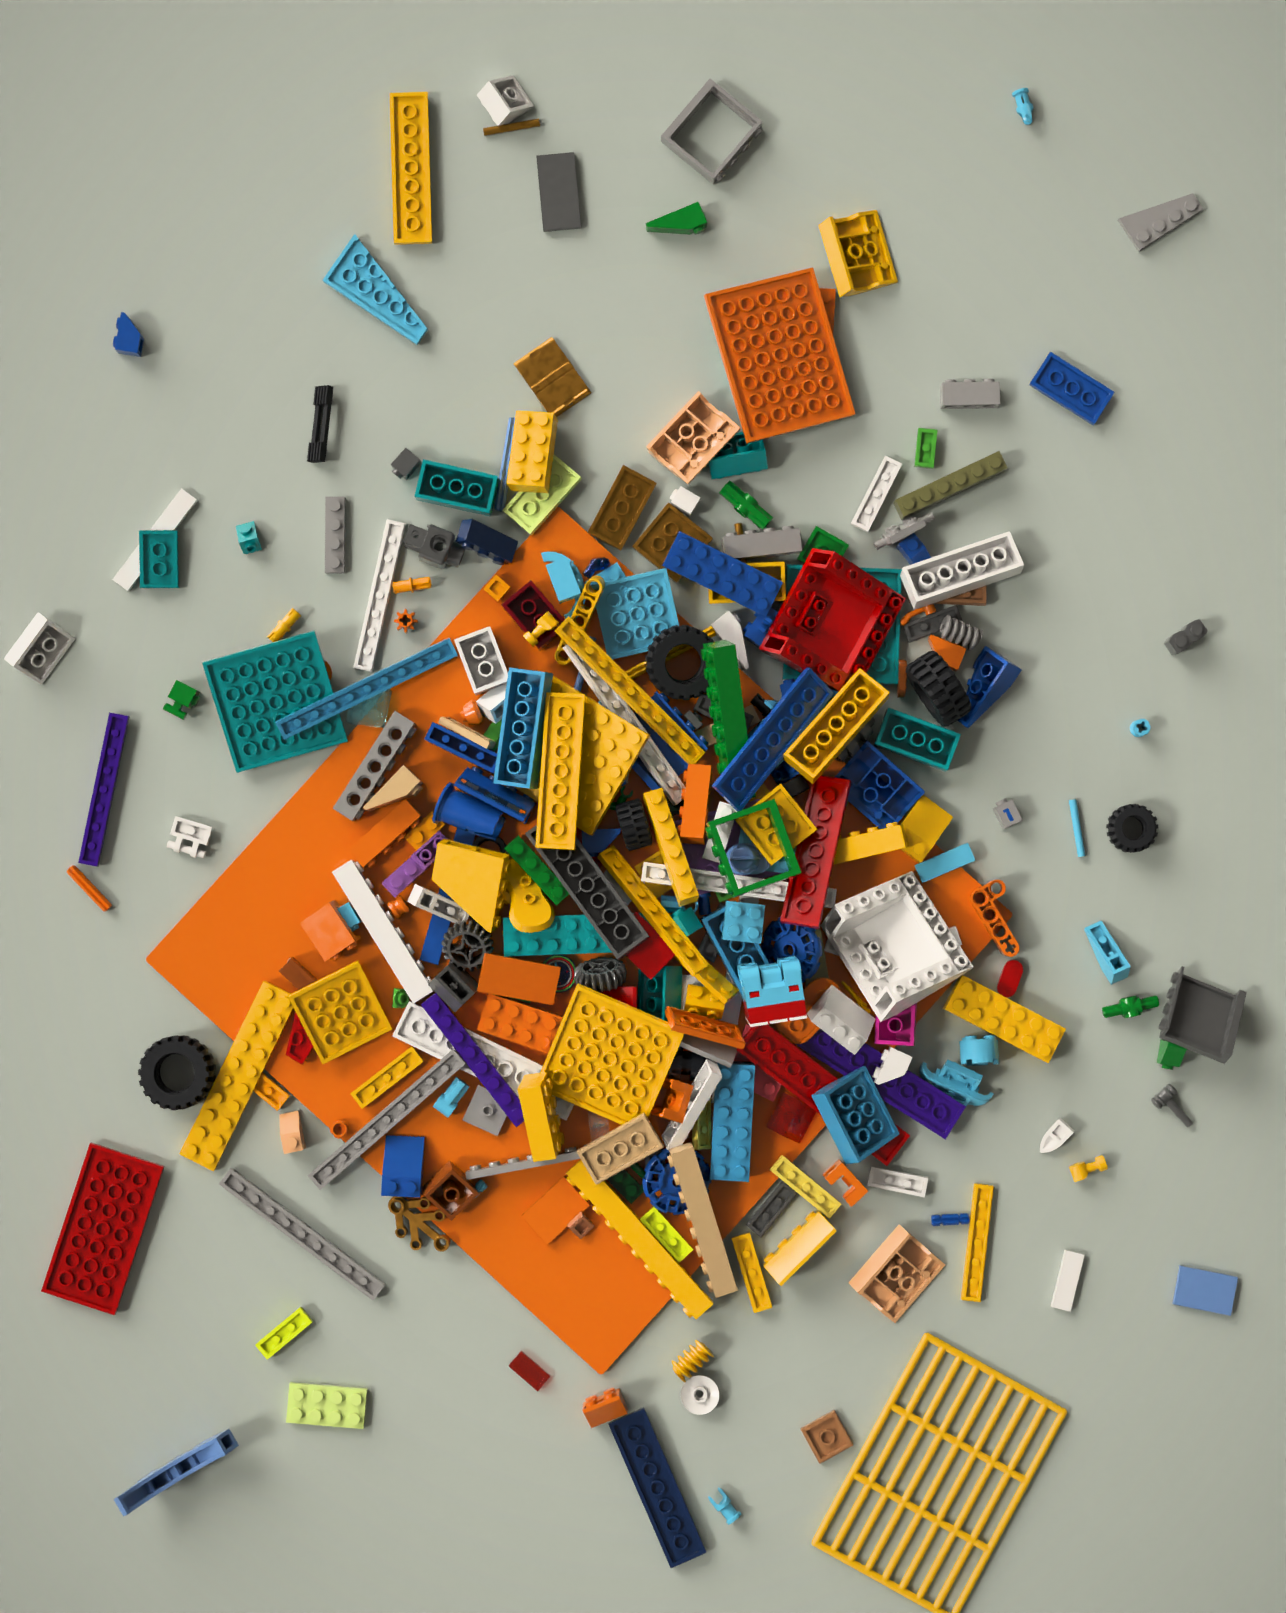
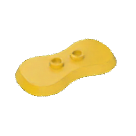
[505,858,555,933]

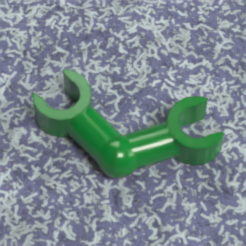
[608,786,633,811]

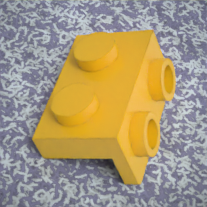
[684,984,725,1019]

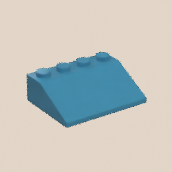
[811,1066,899,1164]

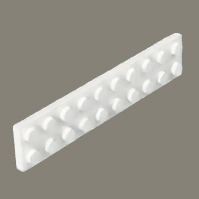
[392,1001,574,1120]

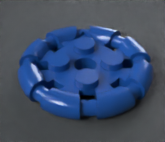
[761,916,822,983]
[642,1148,711,1215]

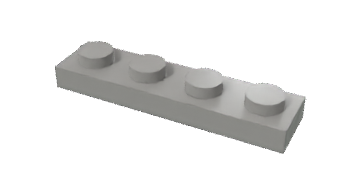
[325,497,345,574]

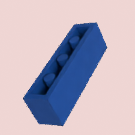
[424,722,497,774]

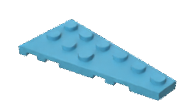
[322,234,428,345]

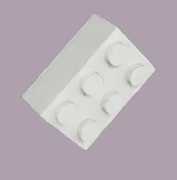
[454,626,508,696]

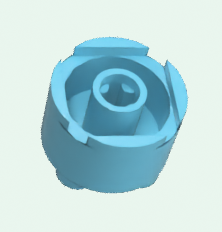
[959,1035,999,1066]

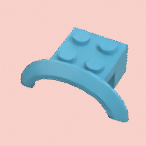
[541,551,586,619]

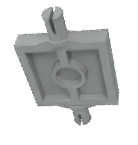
[874,512,935,550]

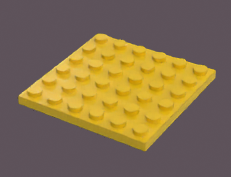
[513,676,650,836]
[540,983,684,1125]

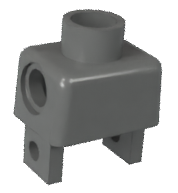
[403,524,465,569]

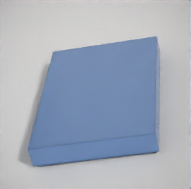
[1172,1265,1238,1316]

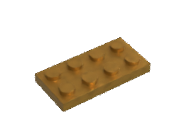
[587,465,657,551]

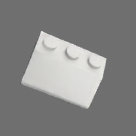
[4,612,75,685]
[807,984,876,1055]

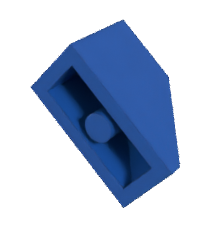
[896,533,931,565]
[582,828,621,857]

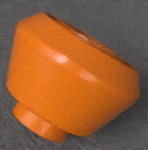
[460,699,483,724]

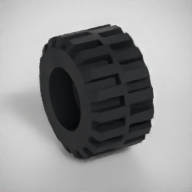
[615,798,652,851]
[1106,804,1159,853]

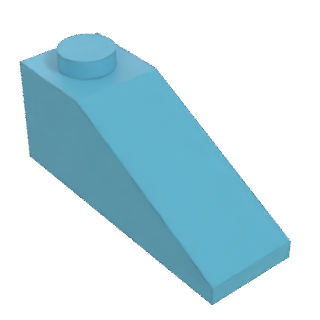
[1084,921,1131,985]

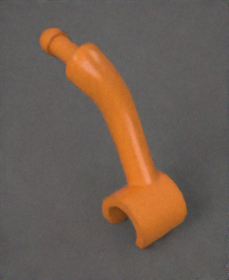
[900,604,936,626]

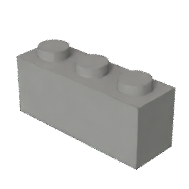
[940,379,1000,409]

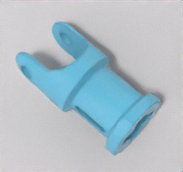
[1012,88,1034,125]
[708,1487,741,1525]

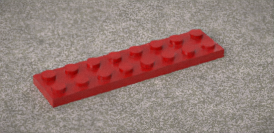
[780,776,851,929]

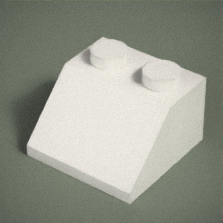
[477,75,534,126]

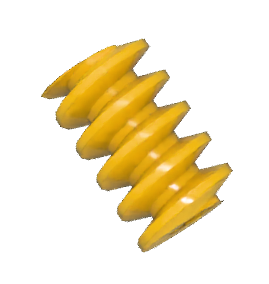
[671,1340,714,1383]

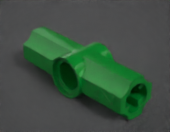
[719,481,773,531]

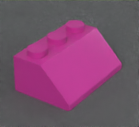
[875,1003,917,1046]

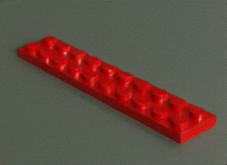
[736,1024,910,1166]

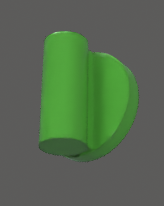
[392,988,409,1008]

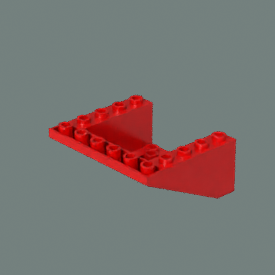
[759,548,906,691]

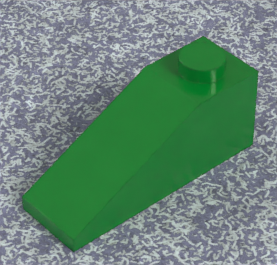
[646,202,707,235]

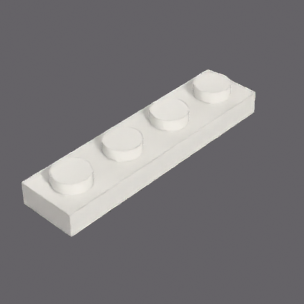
[851,455,902,533]

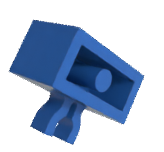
[743,607,778,648]

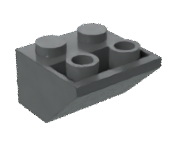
[428,963,478,1012]

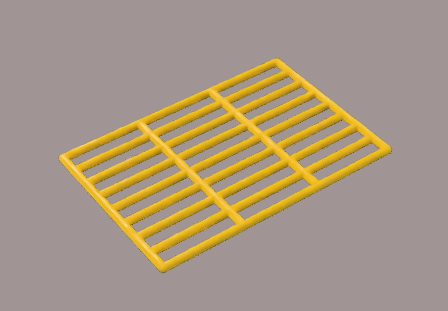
[812,1333,1067,1613]

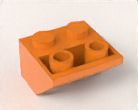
[582,1388,628,1428]

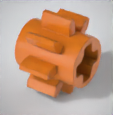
[394,609,418,634]

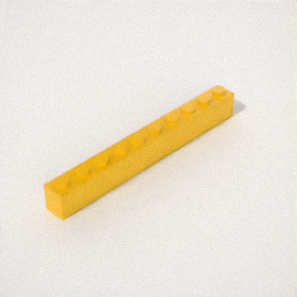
[566,1159,713,1319]

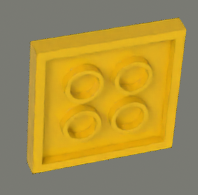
[735,784,817,866]

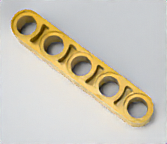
[555,576,605,665]

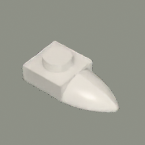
[1040,1117,1075,1153]

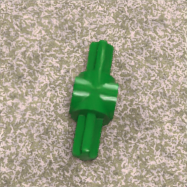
[1102,996,1159,1018]

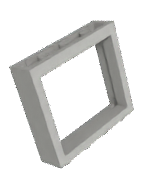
[661,79,763,184]

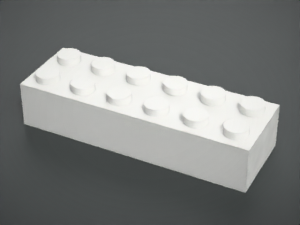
[900,531,1024,610]

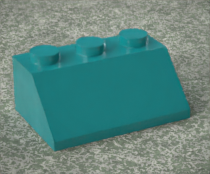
[708,432,768,479]
[637,966,682,1022]

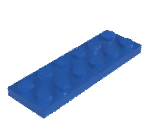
[662,531,783,617]

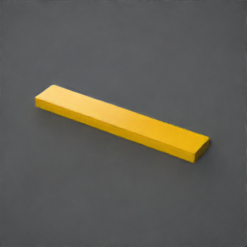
[961,1183,994,1302]

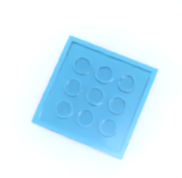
[591,568,679,660]

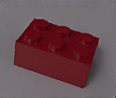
[501,580,565,651]

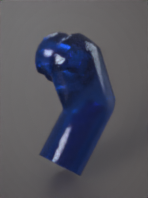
[583,557,610,579]

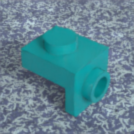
[236,521,262,554]

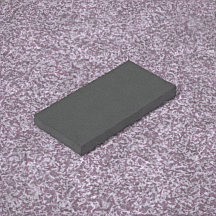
[536,152,581,232]

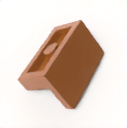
[279,957,318,990]

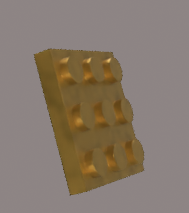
[632,502,713,583]

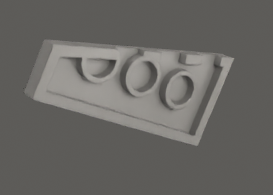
[1118,193,1203,252]

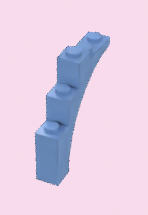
[114,1429,239,1516]

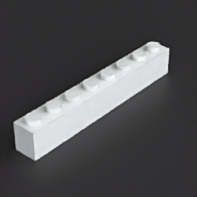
[332,860,434,1004]

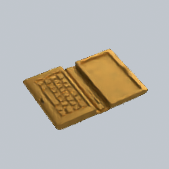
[513,337,591,417]

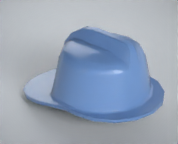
[726,843,770,875]

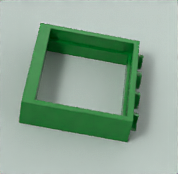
[705,799,801,898]

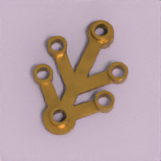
[388,1196,451,1252]

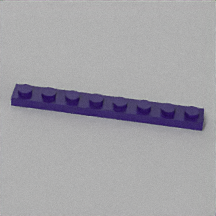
[78,712,130,867]
[421,993,524,1127]

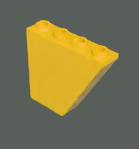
[432,839,511,933]

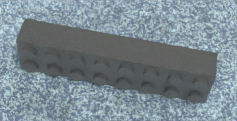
[525,825,650,960]

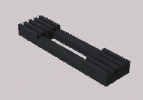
[307,385,333,463]

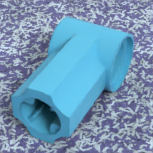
[661,895,698,913]
[433,1077,470,1118]

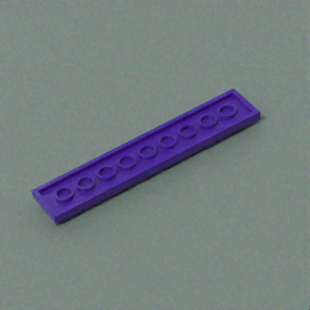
[795,1029,966,1140]

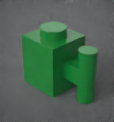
[163,680,200,720]

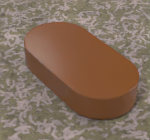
[897,659,907,698]

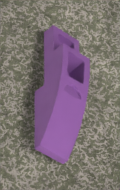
[382,831,447,897]

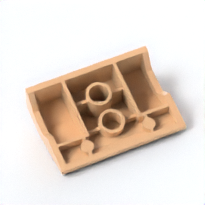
[646,391,741,484]
[849,1225,945,1323]

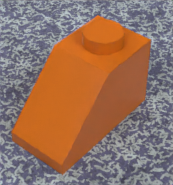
[928,634,967,672]

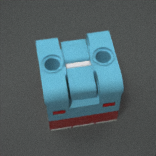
[737,956,807,1027]

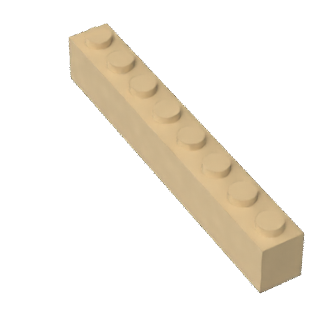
[667,1142,738,1298]

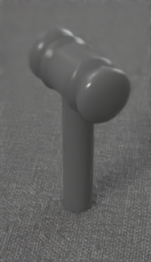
[1151,1084,1193,1127]

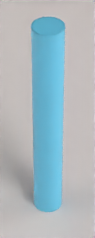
[1069,799,1086,857]

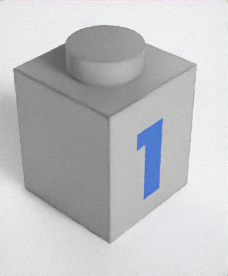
[993,798,1022,829]

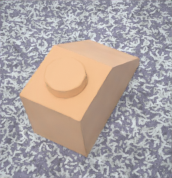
[279,1110,306,1154]

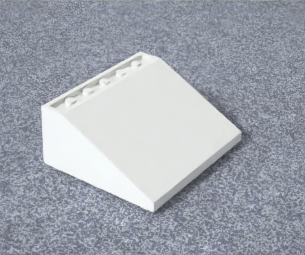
[820,871,974,1022]

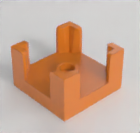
[650,1078,694,1124]
[822,1159,868,1207]

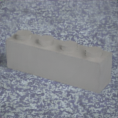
[721,526,802,560]

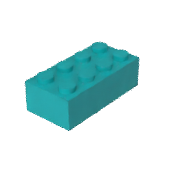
[414,459,499,517]
[873,708,961,772]

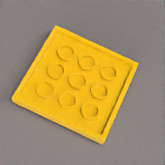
[288,961,392,1064]

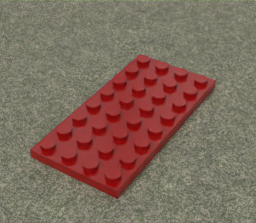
[41,1142,165,1315]

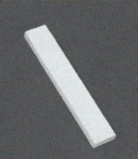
[112,488,198,592]

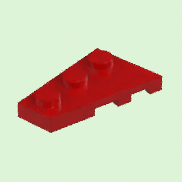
[286,1012,313,1065]

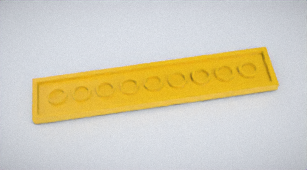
[179,981,294,1171]

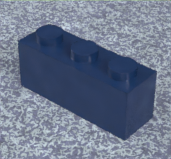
[456,519,518,565]

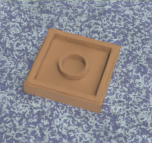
[800,1410,853,1464]

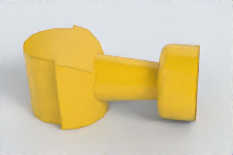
[523,611,559,647]
[1069,1155,1108,1182]

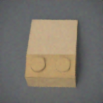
[363,765,423,812]

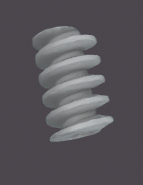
[940,615,983,651]

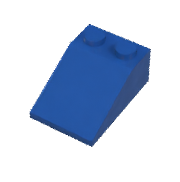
[381,1135,425,1198]

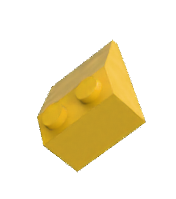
[899,795,953,863]

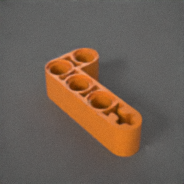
[970,880,1019,957]

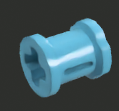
[1130,719,1150,737]

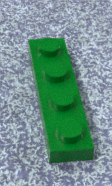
[504,835,569,906]

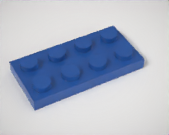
[1029,352,1115,425]

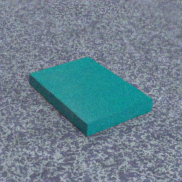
[139,530,179,588]

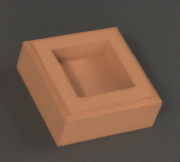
[567,1212,594,1239]

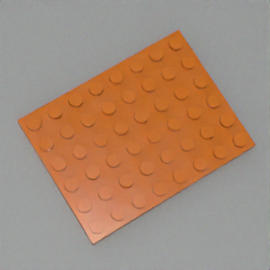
[704,267,855,444]

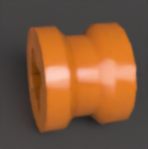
[387,895,411,919]

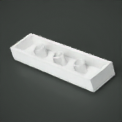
[662,1059,722,1150]

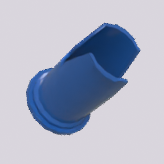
[432,782,505,840]

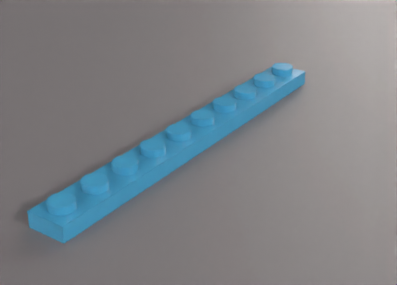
[275,638,458,740]

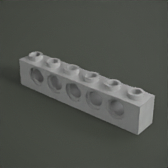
[333,711,416,821]

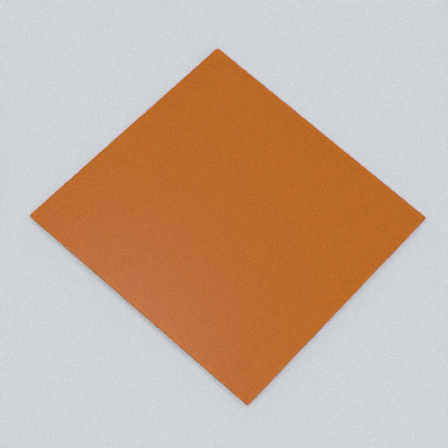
[146,507,1012,1374]

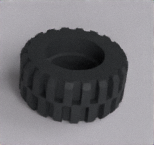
[645,625,714,700]
[906,651,972,726]
[138,1035,216,1110]

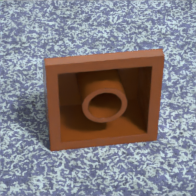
[422,1161,479,1221]

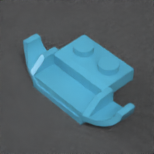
[919,1060,994,1106]

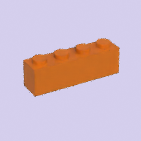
[677,764,713,845]
[348,799,422,868]

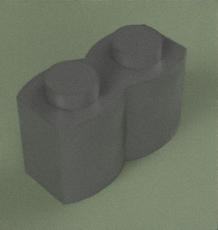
[1164,619,1208,655]

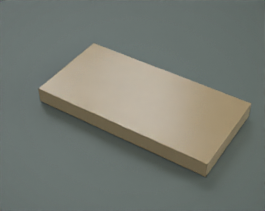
[577,1112,664,1185]

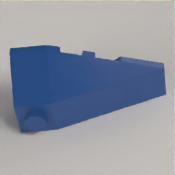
[957,646,1022,728]

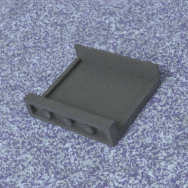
[1158,966,1247,1064]

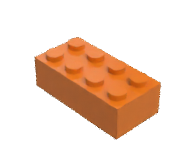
[477,994,563,1054]

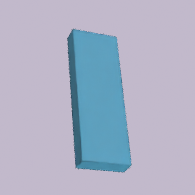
[914,843,975,883]

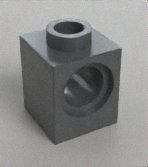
[391,448,422,480]

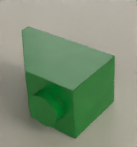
[1157,1040,1187,1070]

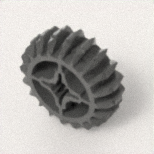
[441,920,494,972]
[574,957,627,993]

